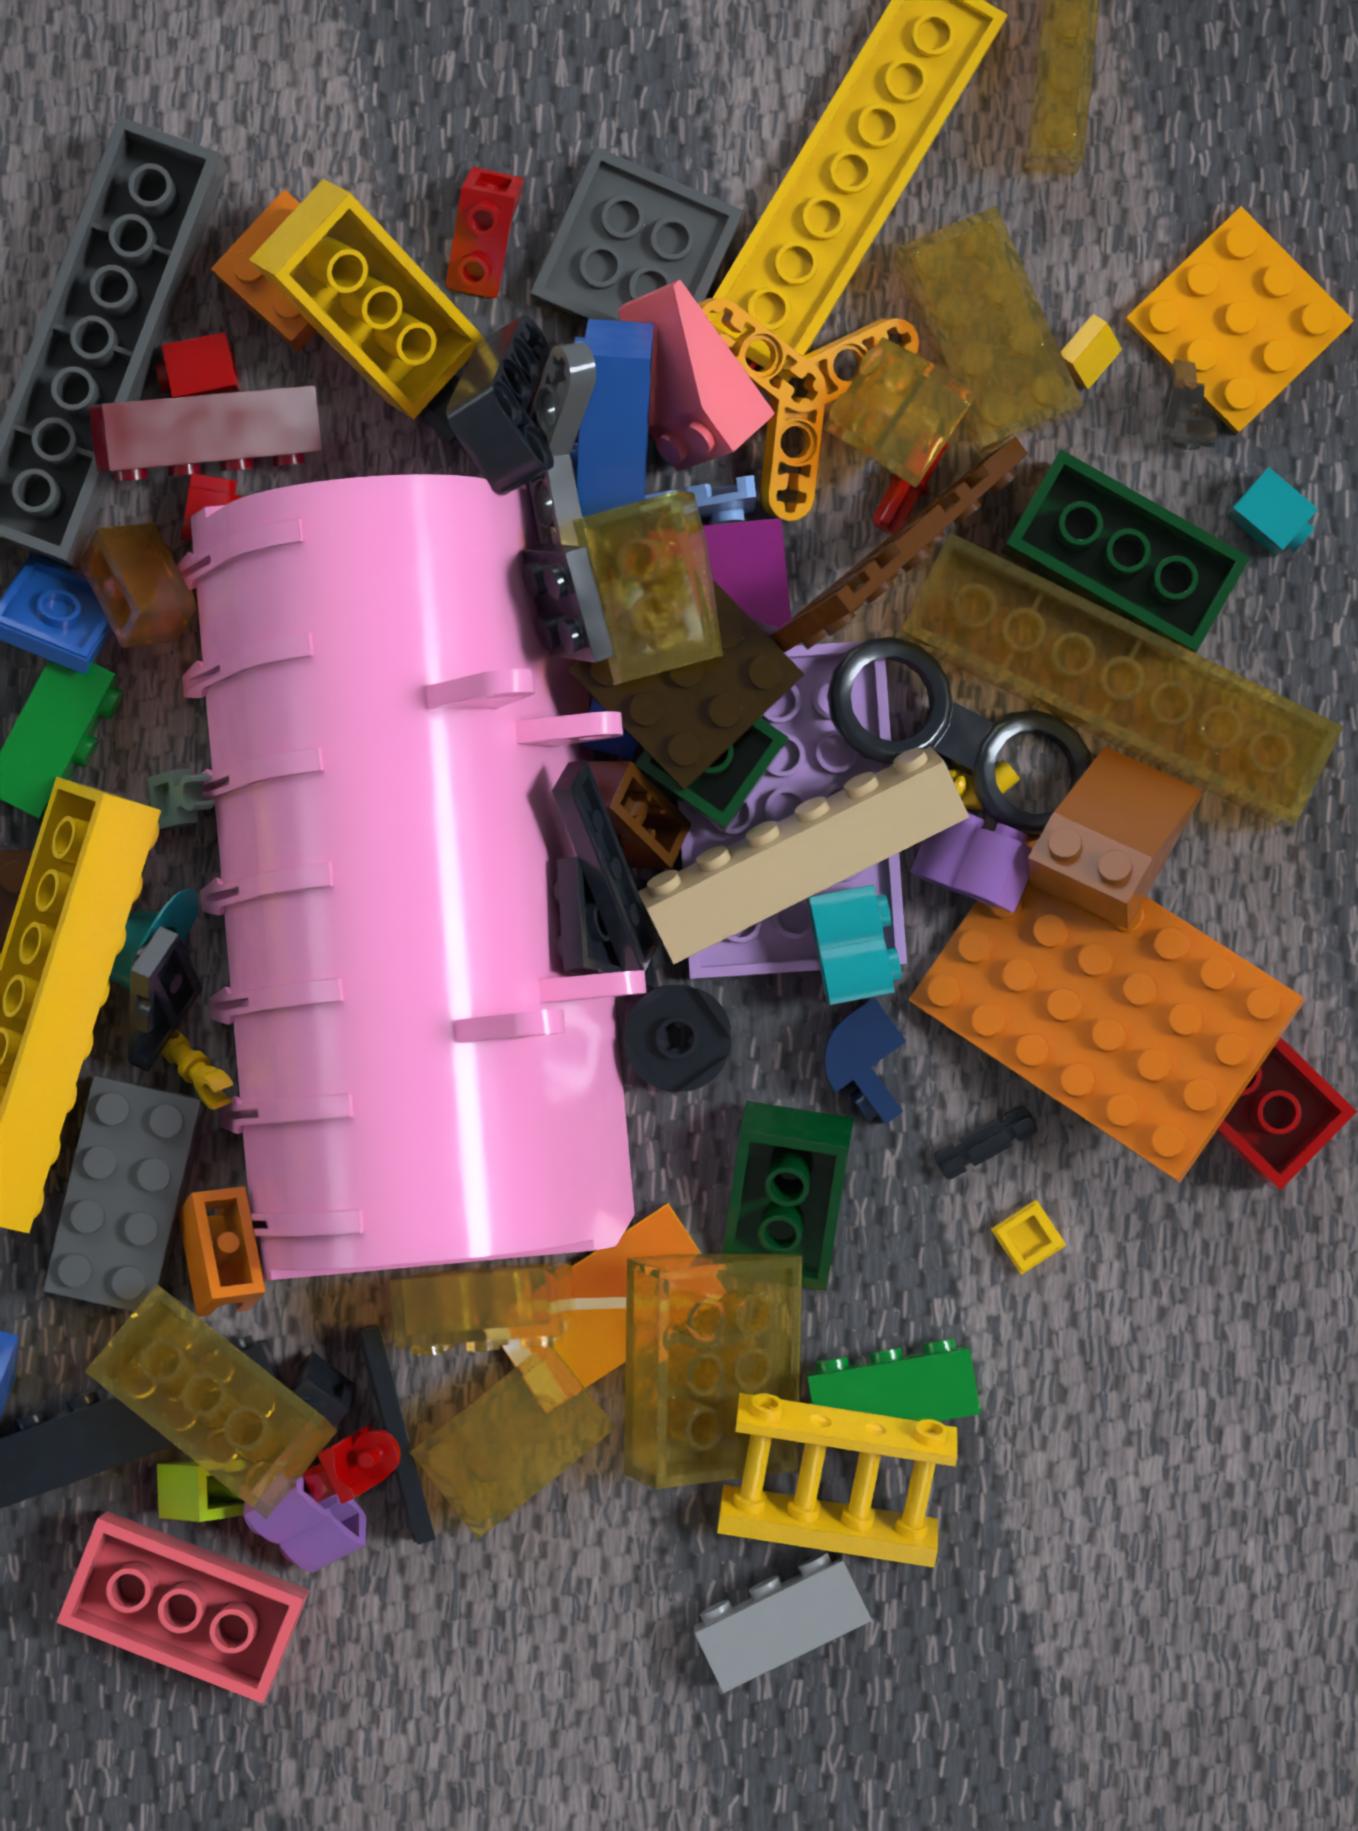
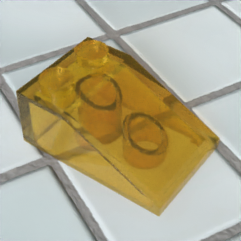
[572,490,723,685]
[410,1341,616,1539]

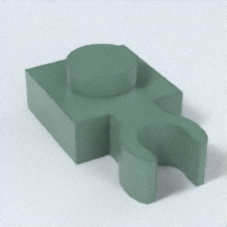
[147,768,214,831]

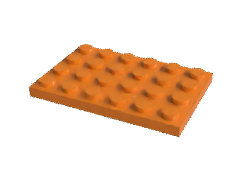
[908,836,1305,1183]

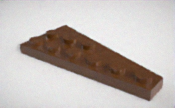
[770,437,1028,653]

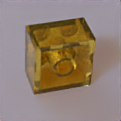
[823,337,977,488]

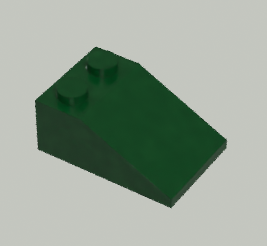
[719,1101,854,1291]

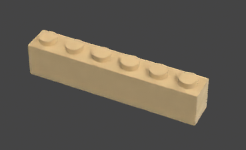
[638,746,969,964]

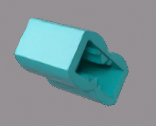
[807,884,902,1005]

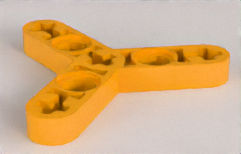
[698,298,919,521]

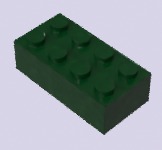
[1000,449,1251,659]

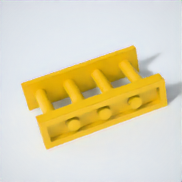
[717,1393,957,1568]

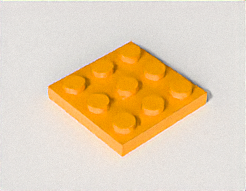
[1124,206,1354,435]

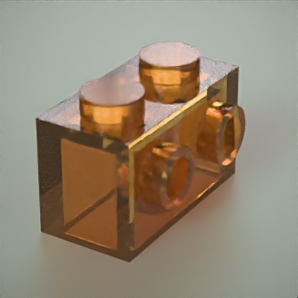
[79,523,197,648]

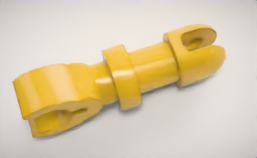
[161,1029,234,1110]

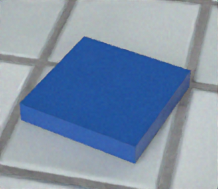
[0,553,130,675]

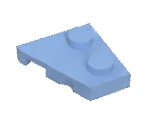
[644,475,756,530]

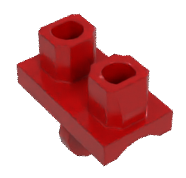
[303,1424,401,1504]

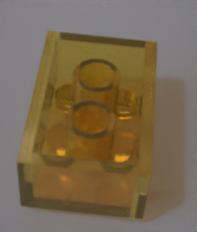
[390,1261,577,1356]

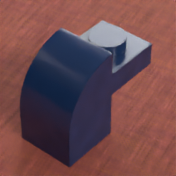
[823,997,906,1124]

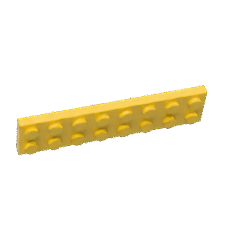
[707,0,1008,383]

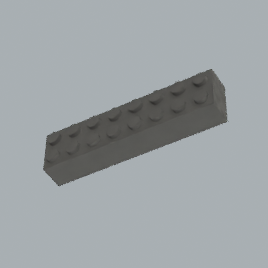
[0,116,228,569]

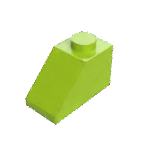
[157,1456,264,1522]

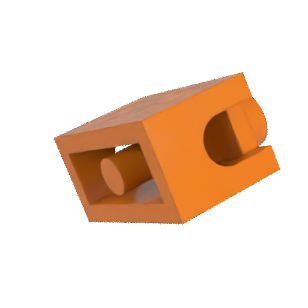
[178,1186,266,1317]

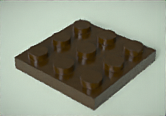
[568,554,804,791]

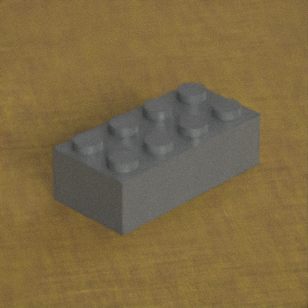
[43,1076,207,1316]

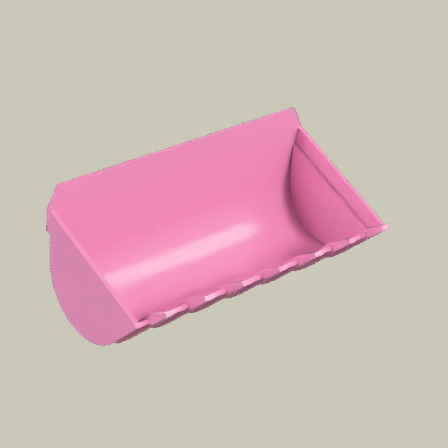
[173,474,646,1280]

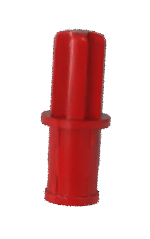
[872,429,949,534]

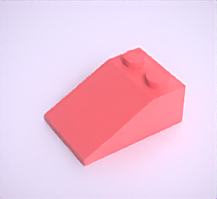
[618,279,775,472]

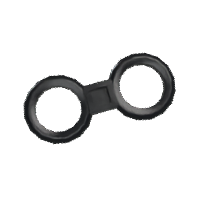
[827,636,1092,837]

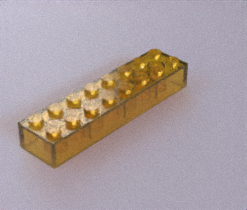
[898,533,1344,829]

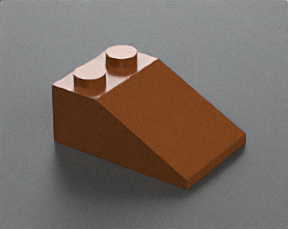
[1028,746,1203,929]

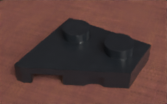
[128,926,203,1072]

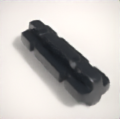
[934,1105,1037,1179]

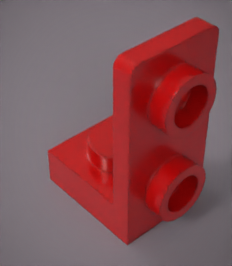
[446,166,525,298]

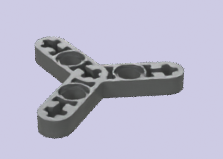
[526,343,596,557]

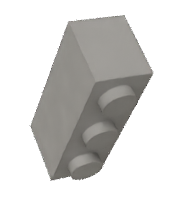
[694,1552,872,1693]

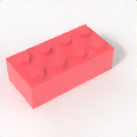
[56,1511,310,1704]

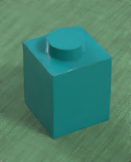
[1226,467,1318,557]

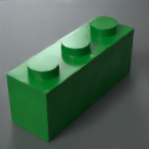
[0,660,124,820]
[806,1337,981,1421]

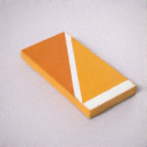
[486,1203,728,1414]

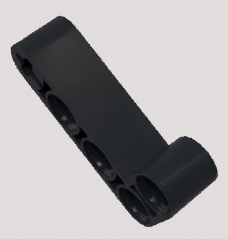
[446,315,554,495]

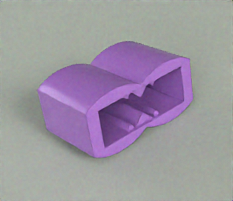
[910,812,1032,913]
[243,1458,366,1573]

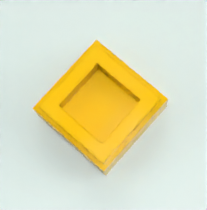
[1059,314,1123,390]
[990,1199,1066,1275]

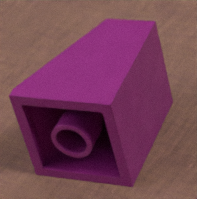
[640,518,791,639]

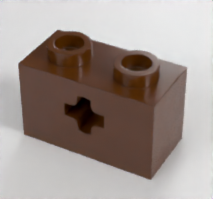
[587,761,692,869]

